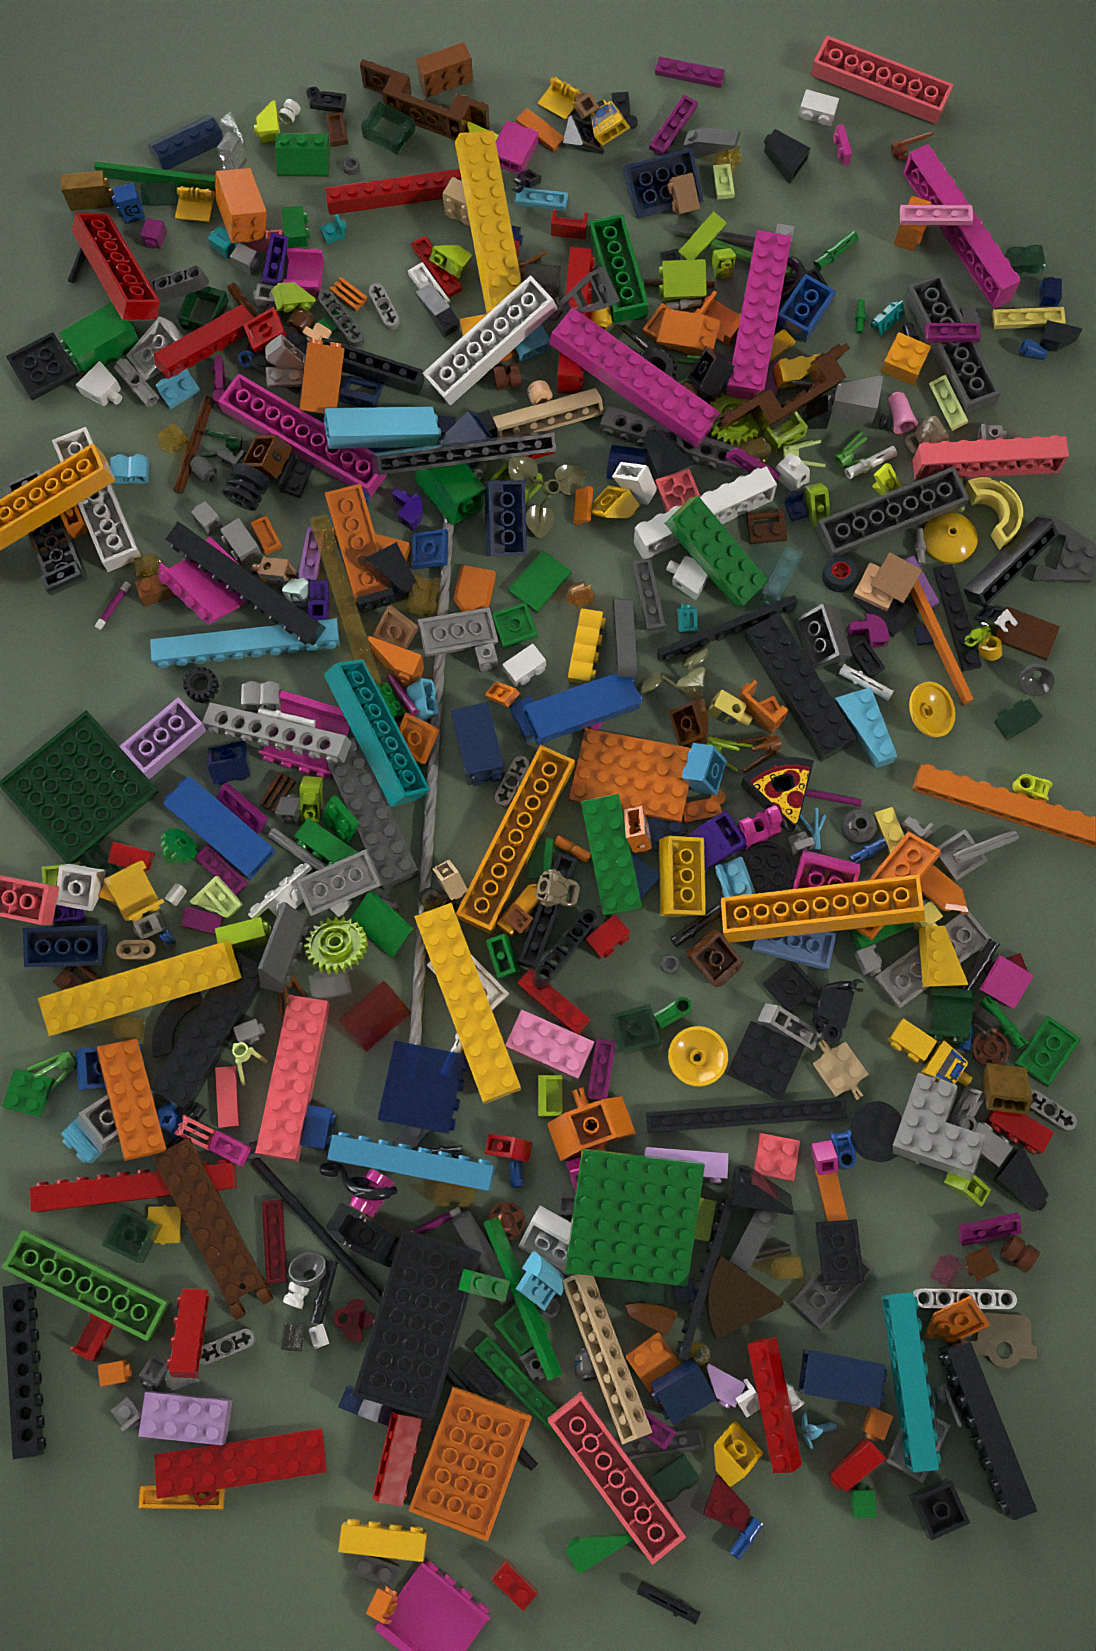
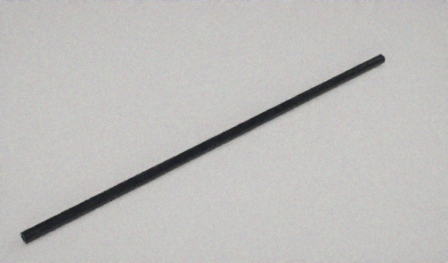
[252,1158,538,1471]

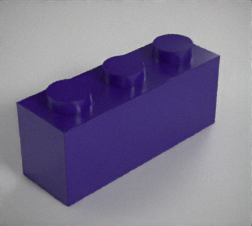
[261,232,289,286]

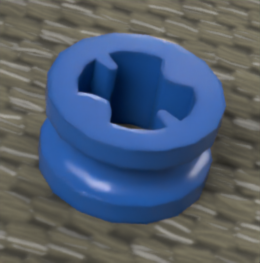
[238,350,255,367]
[159,928,177,948]

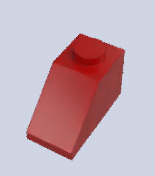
[484,1134,533,1162]

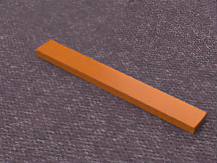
[910,580,973,706]

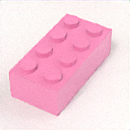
[505,1009,594,1081]

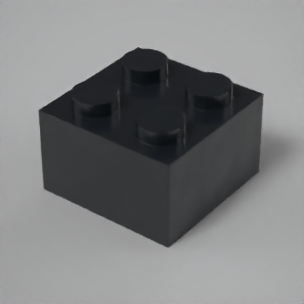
[688,346,735,398]
[908,1478,970,1540]

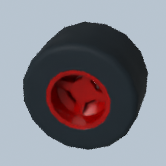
[822,556,857,592]

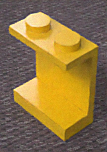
[103,861,164,922]

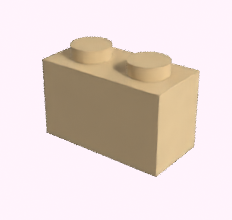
[432,860,468,900]

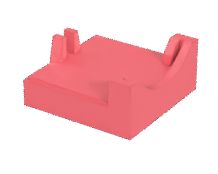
[655,469,701,513]

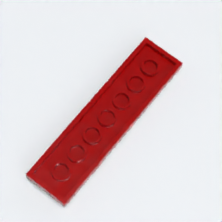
[154,1428,327,1499]

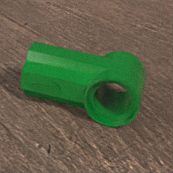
[653,997,692,1029]

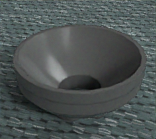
[1019,664,1055,696]
[841,809,877,844]
[288,1252,326,1287]

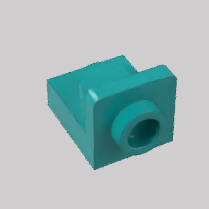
[320,214,347,245]
[676,604,698,632]

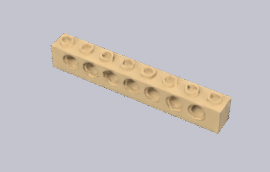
[562,1274,653,1445]

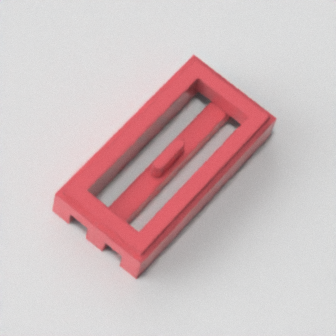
[174,1115,216,1150]

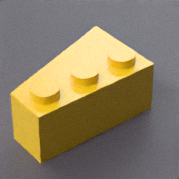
[918,926,968,987]

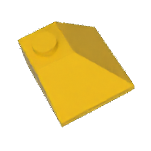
[591,485,640,518]
[714,1420,764,1487]

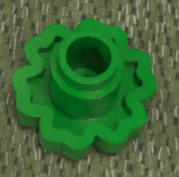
[160,828,198,864]

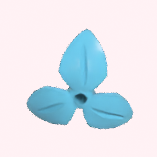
[801,1411,837,1450]

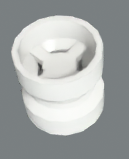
[278,99,301,125]
[283,1282,309,1309]

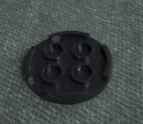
[741,842,796,894]
[850,1101,902,1163]

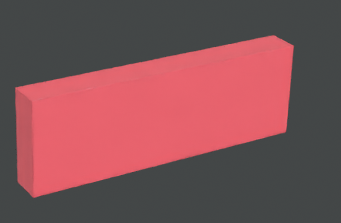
[215,1066,240,1128]

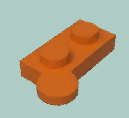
[683,790,726,824]

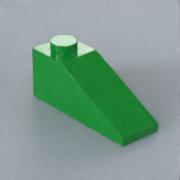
[565,1533,634,1574]

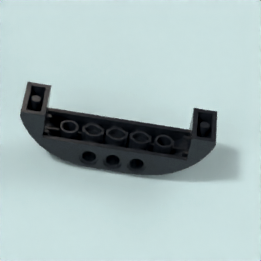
[6,470,87,596]

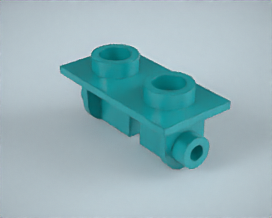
[870,300,905,336]

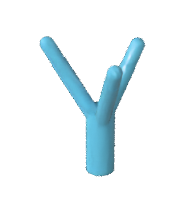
[800,808,826,850]

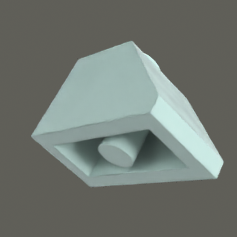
[282,578,310,608]

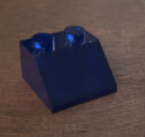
[606,444,647,480]
[207,741,251,785]

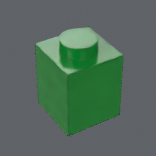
[850,1484,876,1518]

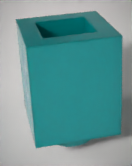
[208,226,237,259]

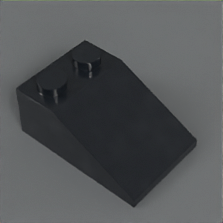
[731,1165,794,1215]

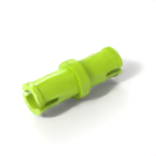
[965,625,991,647]

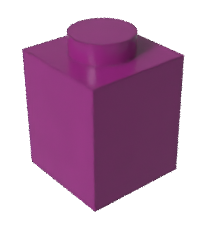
[140,217,167,249]

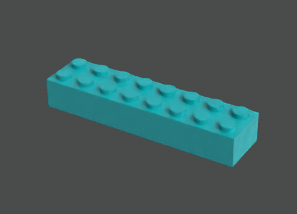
[324,659,430,807]
[881,1293,941,1472]

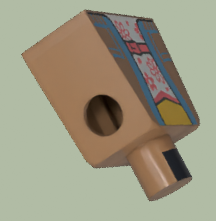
[252,557,299,589]

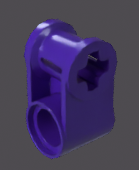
[53,905,86,925]

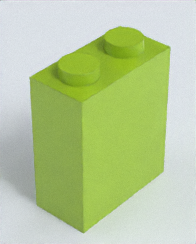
[659,259,707,301]
[215,917,272,952]

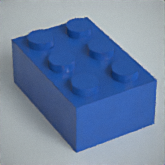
[776,274,836,343]

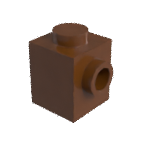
[964,1246,1000,1282]

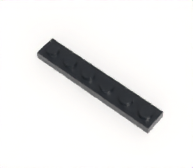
[933,564,982,672]

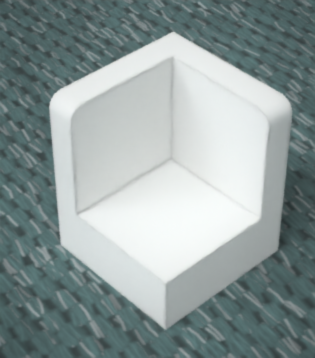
[735,1378,760,1418]

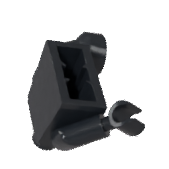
[804,979,864,1044]

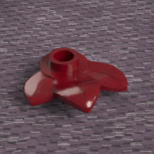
[333,1299,375,1342]

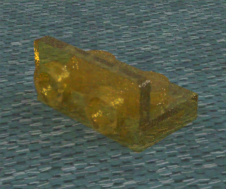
[406,574,440,617]
[433,1181,475,1207]

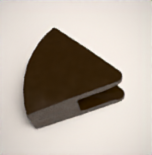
[706,1256,784,1339]

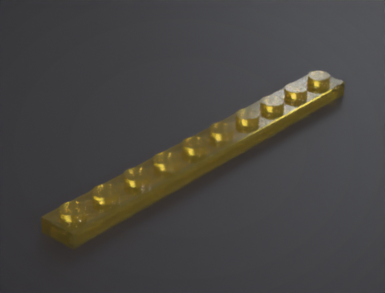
[309,513,381,684]

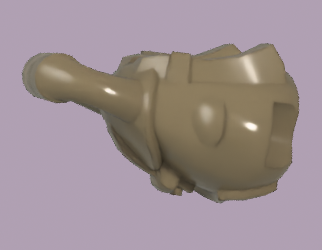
[905,416,949,455]
[536,869,580,907]

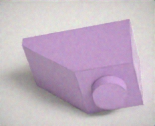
[705,1363,746,1409]

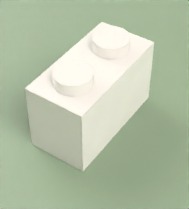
[798,89,839,126]
[502,643,546,687]

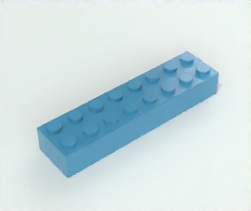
[327,1132,496,1191]

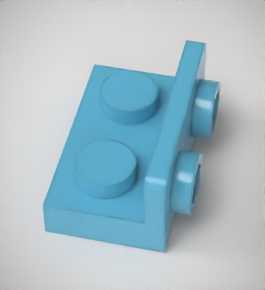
[156,369,200,409]
[715,857,756,897]

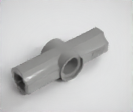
[114,358,159,407]

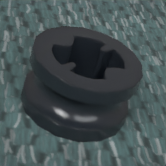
[879,413,891,431]

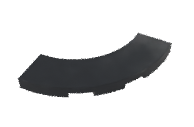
[152,991,203,1058]

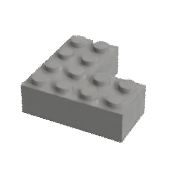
[893,1073,985,1180]

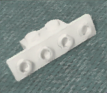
[248,863,312,919]

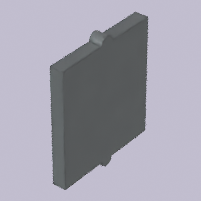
[666,1481,708,1534]

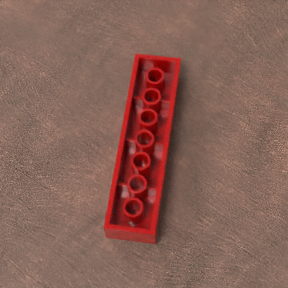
[72,213,160,321]
[558,247,595,394]

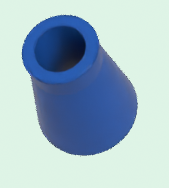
[1019,339,1048,360]

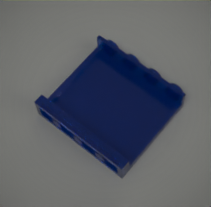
[377,1041,468,1135]

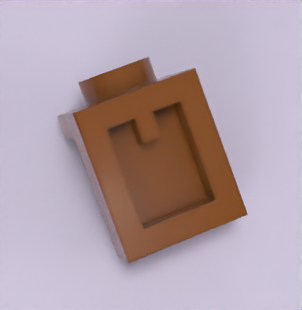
[502,903,533,934]

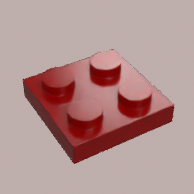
[243,307,287,353]

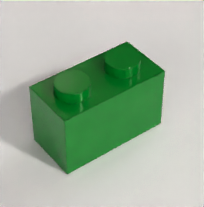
[282,206,310,248]
[486,934,521,979]
[458,1269,510,1302]

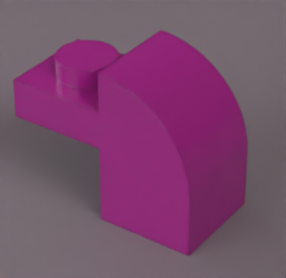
[846,614,890,648]

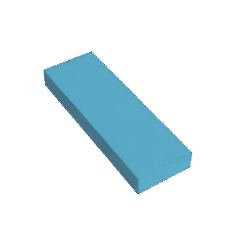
[515,187,568,211]

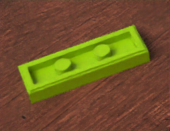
[678,211,727,260]

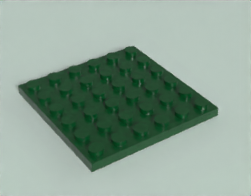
[0,710,159,864]

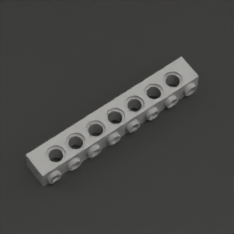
[202,702,352,764]

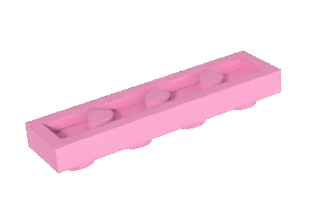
[900,205,973,225]

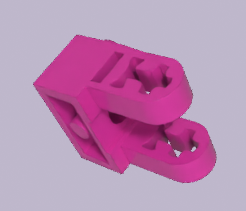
[737,805,782,850]
[350,1168,395,1218]

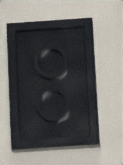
[853,597,919,637]
[815,1219,864,1286]

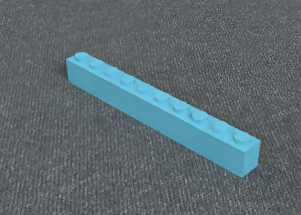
[150,618,341,668]

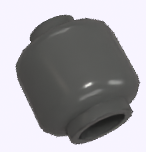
[574,1348,598,1381]

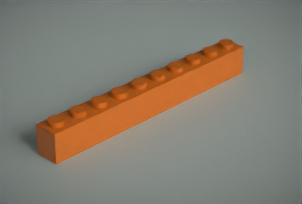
[912,764,1096,848]

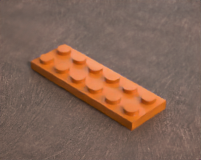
[325,483,389,602]
[854,831,941,940]
[97,1039,166,1161]

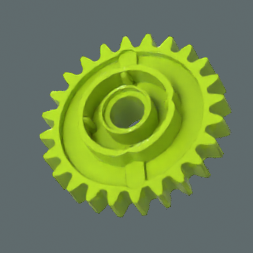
[709,393,761,447]
[304,916,368,975]

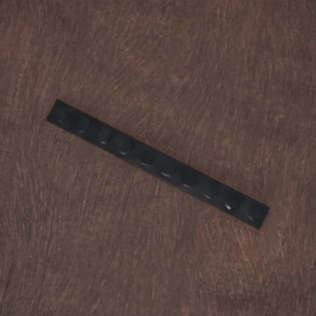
[646,1097,848,1133]

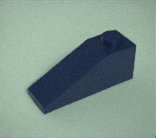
[338,1385,405,1426]

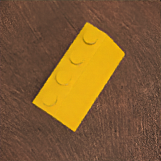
[659,836,706,917]

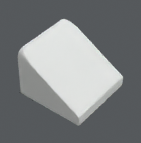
[165,883,187,906]

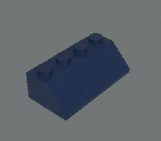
[148,115,225,170]
[484,480,527,557]
[22,924,108,967]

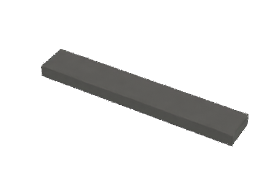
[617,1427,705,1460]

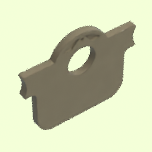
[971,1313,1038,1368]

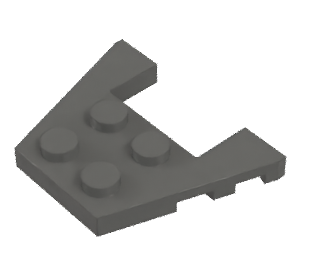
[1031,516,1096,583]

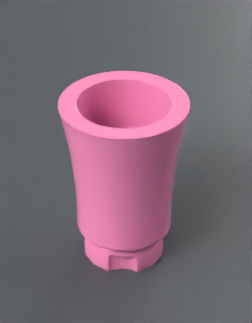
[888,392,918,434]

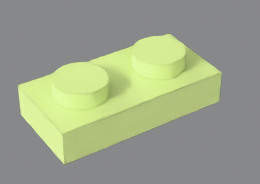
[712,164,735,200]

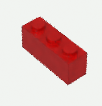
[985,1110,1054,1155]

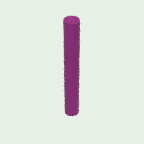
[386,674,418,715]
[805,789,862,807]

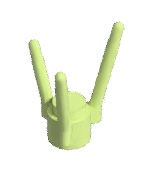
[783,440,826,468]
[232,1042,268,1086]

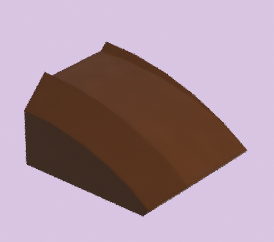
[669,698,709,748]
[686,929,743,987]
[624,1303,678,1336]

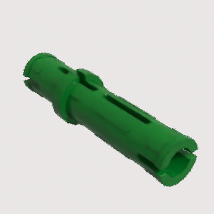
[813,231,859,271]
[979,995,1028,1049]

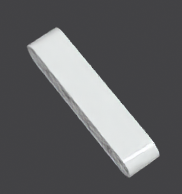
[913,1289,1017,1309]

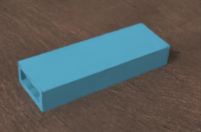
[324,407,441,449]

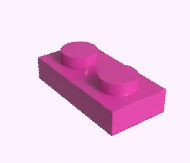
[833,124,852,165]
[208,1130,252,1166]

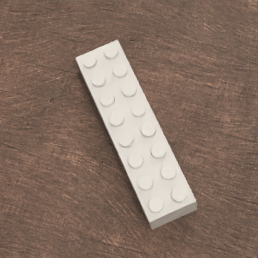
[423,275,558,406]
[52,427,142,572]
[634,466,777,559]

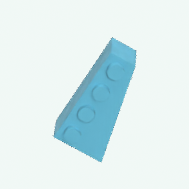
[834,687,897,768]

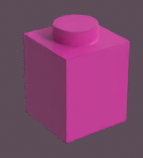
[811,1140,838,1175]

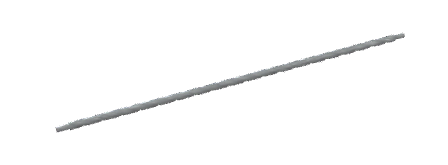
[408,517,454,1080]

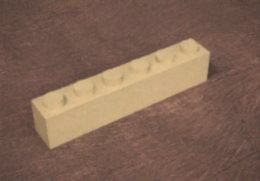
[493,388,604,437]

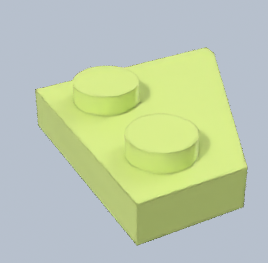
[190,876,243,918]

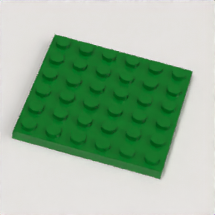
[565,1148,705,1286]

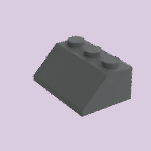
[794,604,852,670]

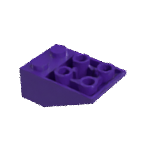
[686,810,747,871]

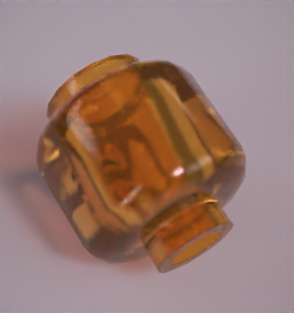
[566,581,595,609]

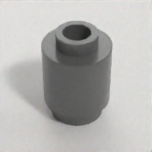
[190,456,217,483]

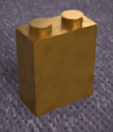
[60,171,114,211]
[982,1063,1033,1115]

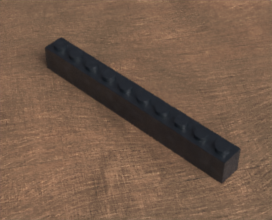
[371,430,556,475]
[165,522,326,646]

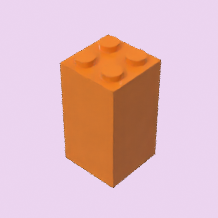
[216,168,267,243]
[299,339,345,414]

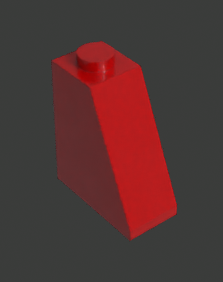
[828,1438,886,1492]

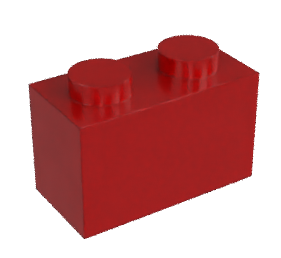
[585,914,631,960]
[491,1559,538,1611]

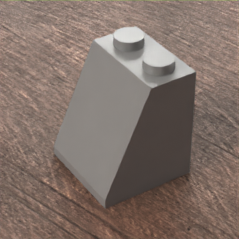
[830,375,883,426]

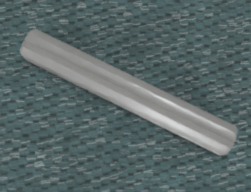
[268,828,327,871]
[953,830,1019,863]

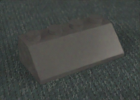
[258,902,309,993]

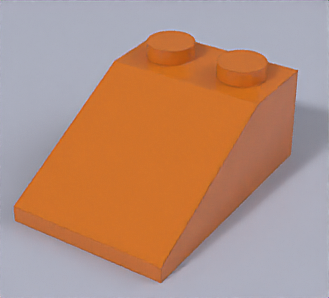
[656,309,721,357]
[368,636,424,687]
[625,1331,681,1408]

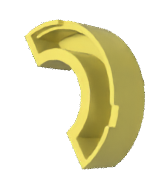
[964,477,1023,551]

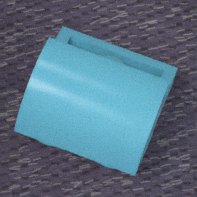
[516,1251,565,1311]

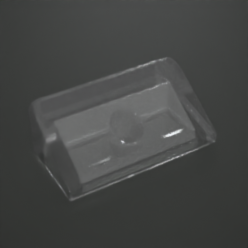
[217,112,246,153]

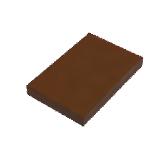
[995,606,1060,661]

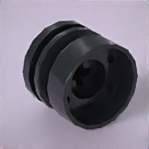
[222,463,270,511]

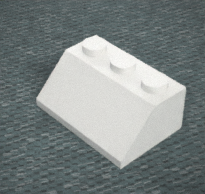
[518,1205,573,1277]

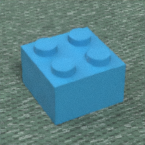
[682,743,727,796]

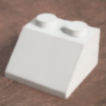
[56,864,106,911]

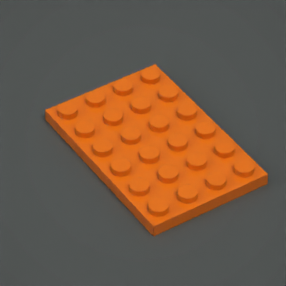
[569,728,691,823]
[408,1386,532,1542]

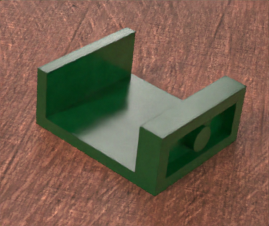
[927,987,975,1044]

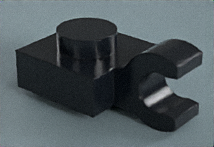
[512,169,542,193]

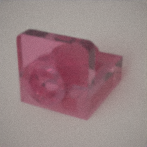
[929,1253,962,1287]

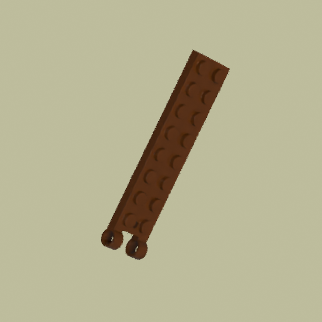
[152,1137,273,1320]

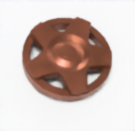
[972,1030,1010,1066]
[487,1202,525,1241]

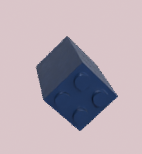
[451,702,505,786]
[798,1349,887,1408]

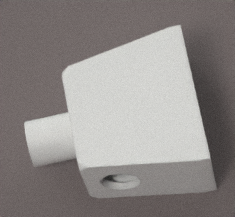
[76,361,122,406]
[774,453,810,496]
[666,556,709,600]

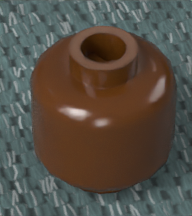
[287,308,314,335]

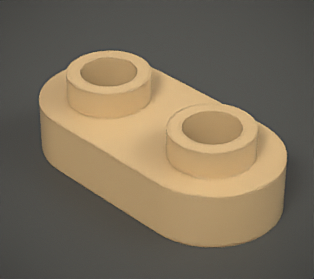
[116,940,157,961]

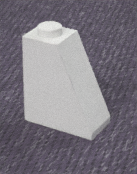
[612,462,657,505]

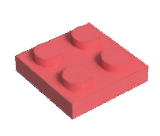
[754,1133,800,1181]

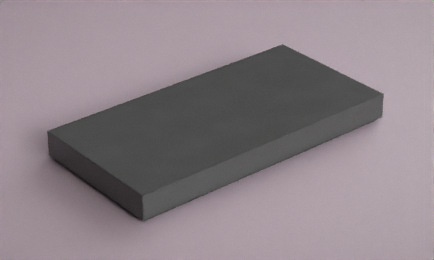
[789,1257,875,1331]

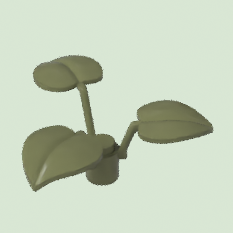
[508,456,587,538]
[636,647,709,701]

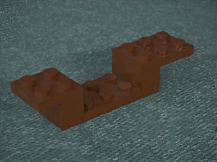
[360,59,490,141]
[717,343,850,432]

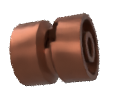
[493,363,522,391]
[1000,1234,1040,1273]

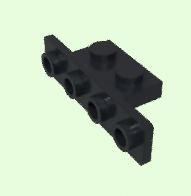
[338,588,413,618]

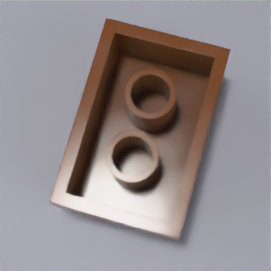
[416,42,473,98]

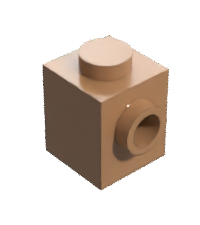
[573,92,599,120]

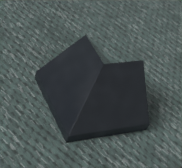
[563,115,604,154]

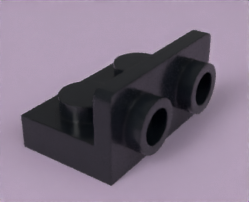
[277,453,314,498]

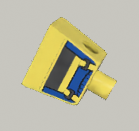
[707,690,753,727]

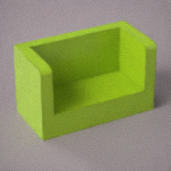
[764,411,808,453]
[538,1075,563,1118]

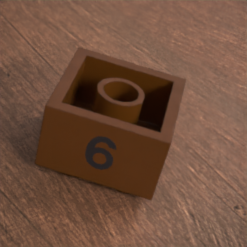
[242,435,293,479]

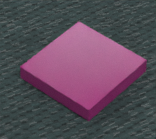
[980,955,1034,1009]

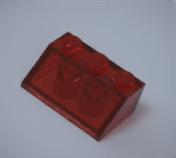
[339,981,411,1052]

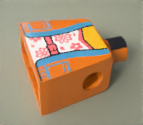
[623,806,652,853]

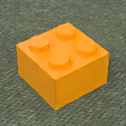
[881,332,931,386]

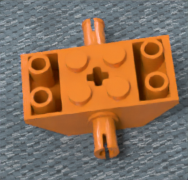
[547,1087,636,1162]

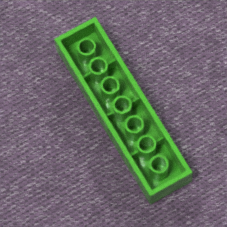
[2,1230,172,1341]

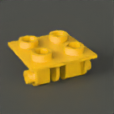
[537,77,581,120]
[175,186,215,222]

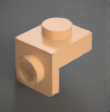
[303,323,332,342]

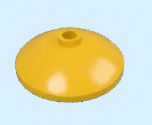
[923,512,978,564]
[909,681,955,738]
[668,1026,728,1087]

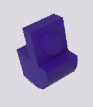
[392,488,424,532]
[308,580,330,620]

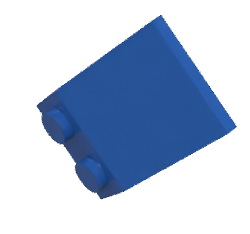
[76,1044,141,1091]

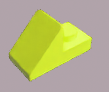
[872,463,902,495]

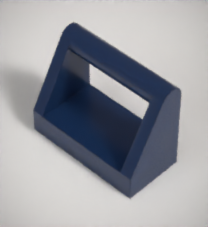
[339,375,383,408]

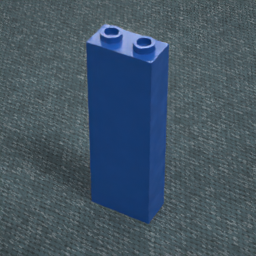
[522,673,642,745]
[163,776,276,880]

